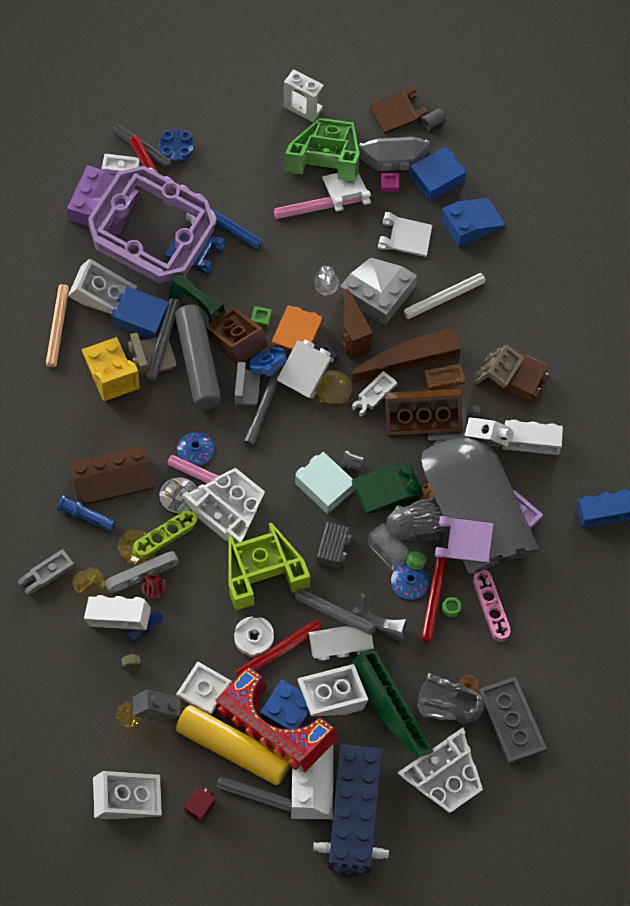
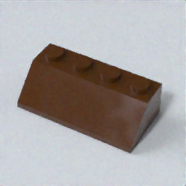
[385,389,463,436]
[69,445,155,505]

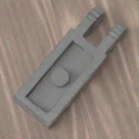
[18,549,75,595]

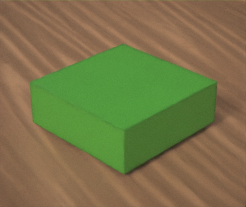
[251,306,272,328]

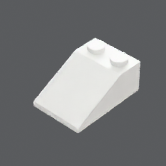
[68,259,137,314]
[298,664,368,716]
[93,771,162,819]

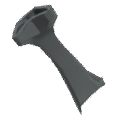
[351,592,407,642]

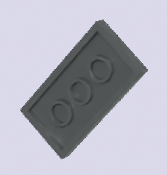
[478,676,547,765]

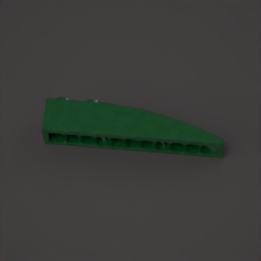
[349,649,434,758]

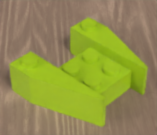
[229,523,310,611]

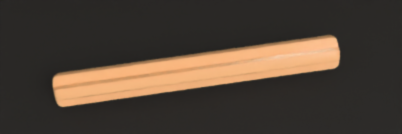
[46,284,69,368]

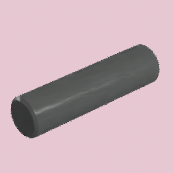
[175,305,222,410]

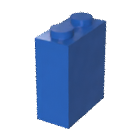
[409,147,466,201]
[111,286,169,339]

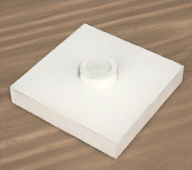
[176,662,232,715]

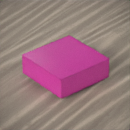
[381,173,399,192]

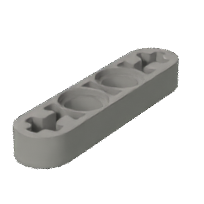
[105,551,179,593]

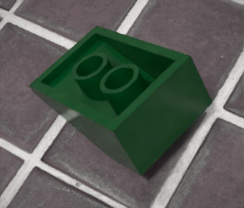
[352,461,424,514]

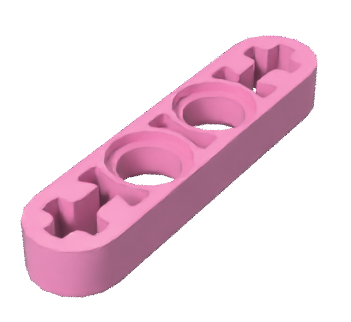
[473,570,511,642]

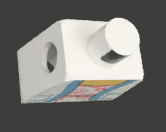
[465,418,514,447]

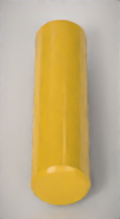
[176,705,290,785]

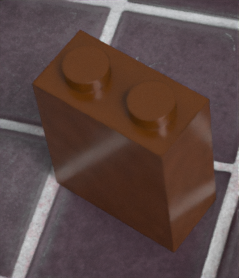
[490,350,549,403]

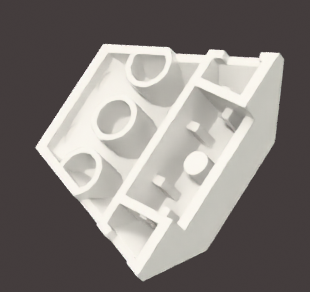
[182,468,265,543]
[397,728,483,813]

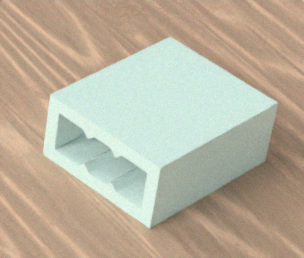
[295,452,355,514]

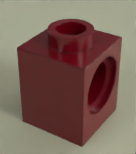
[184,787,215,824]

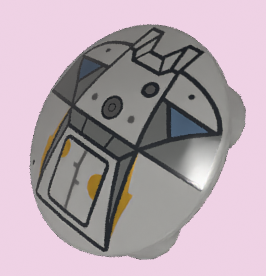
[160,478,197,514]

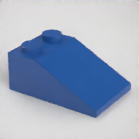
[441,198,506,248]

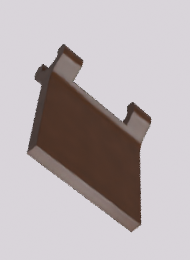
[370,85,428,134]

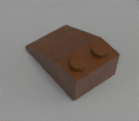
[341,288,373,359]
[206,307,269,364]

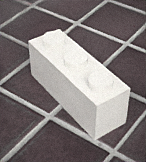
[502,420,563,455]
[84,595,151,630]
[309,626,374,661]

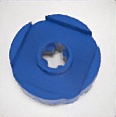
[250,347,288,376]

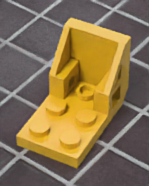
[82,337,140,401]

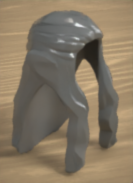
[386,497,449,542]
[417,673,484,725]

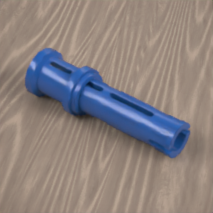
[57,495,116,532]

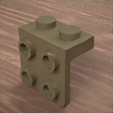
[128,333,176,377]

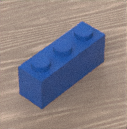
[576,489,630,528]

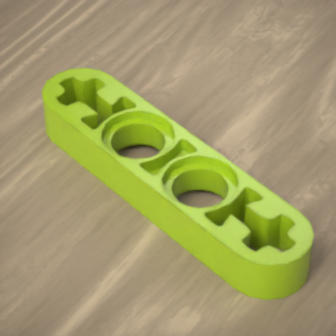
[132,511,197,559]

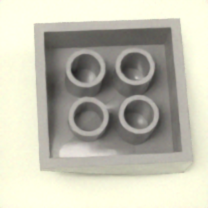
[339,258,417,325]

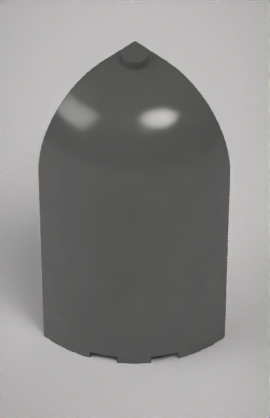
[422,438,540,574]

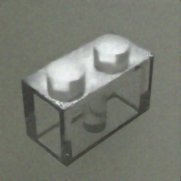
[368,523,409,571]

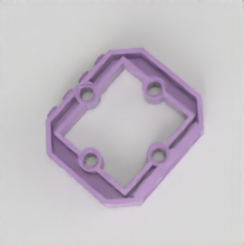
[88,166,214,283]

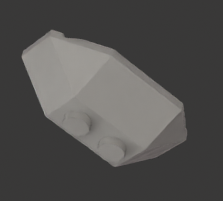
[358,137,430,172]

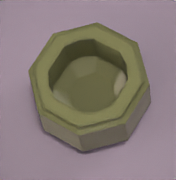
[121,654,141,671]

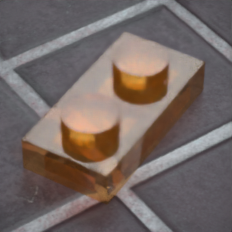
[424,364,465,390]

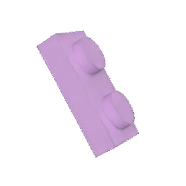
[514,490,543,529]

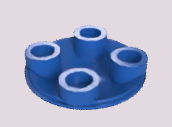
[159,130,194,161]

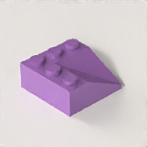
[67,165,139,236]

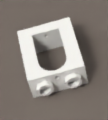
[283,69,324,122]

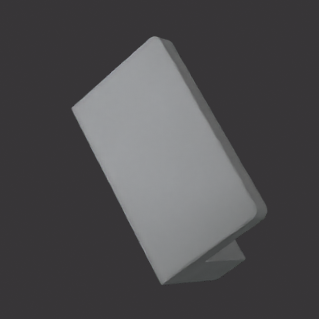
[235,362,260,406]

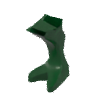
[169,273,226,322]

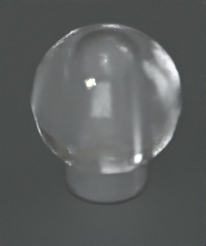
[314,266,340,295]

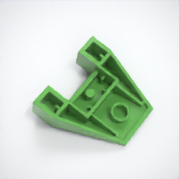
[285,118,359,182]

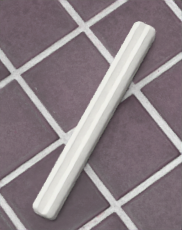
[404,273,486,319]

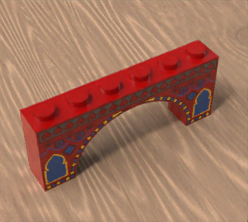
[215,667,339,773]

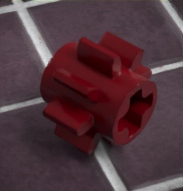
[141,575,166,599]

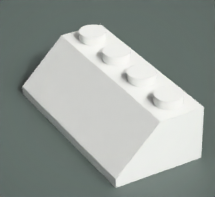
[291,745,333,819]

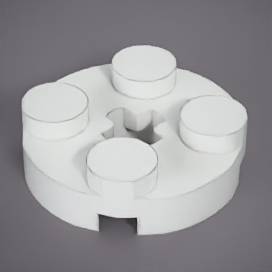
[234,617,274,658]

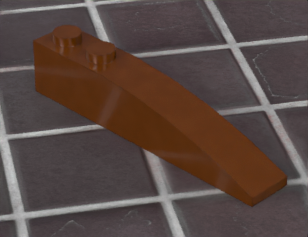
[351,329,461,383]

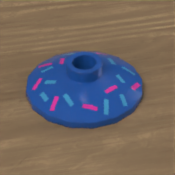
[177,432,215,466]
[391,564,430,601]

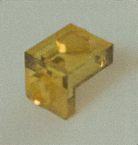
[72,566,104,593]

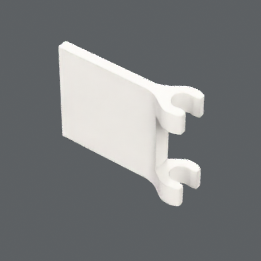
[322,173,371,212]
[378,212,432,257]

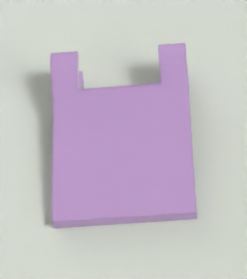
[435,516,493,563]

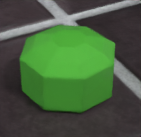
[406,551,427,570]
[442,597,461,618]

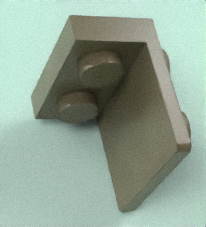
[474,344,524,388]

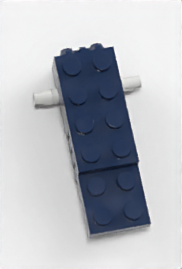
[313,744,389,878]

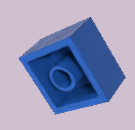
[260,680,311,729]

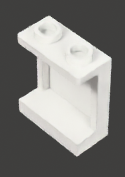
[277,339,334,399]

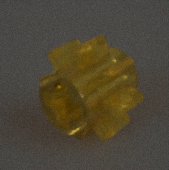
[116,701,141,728]

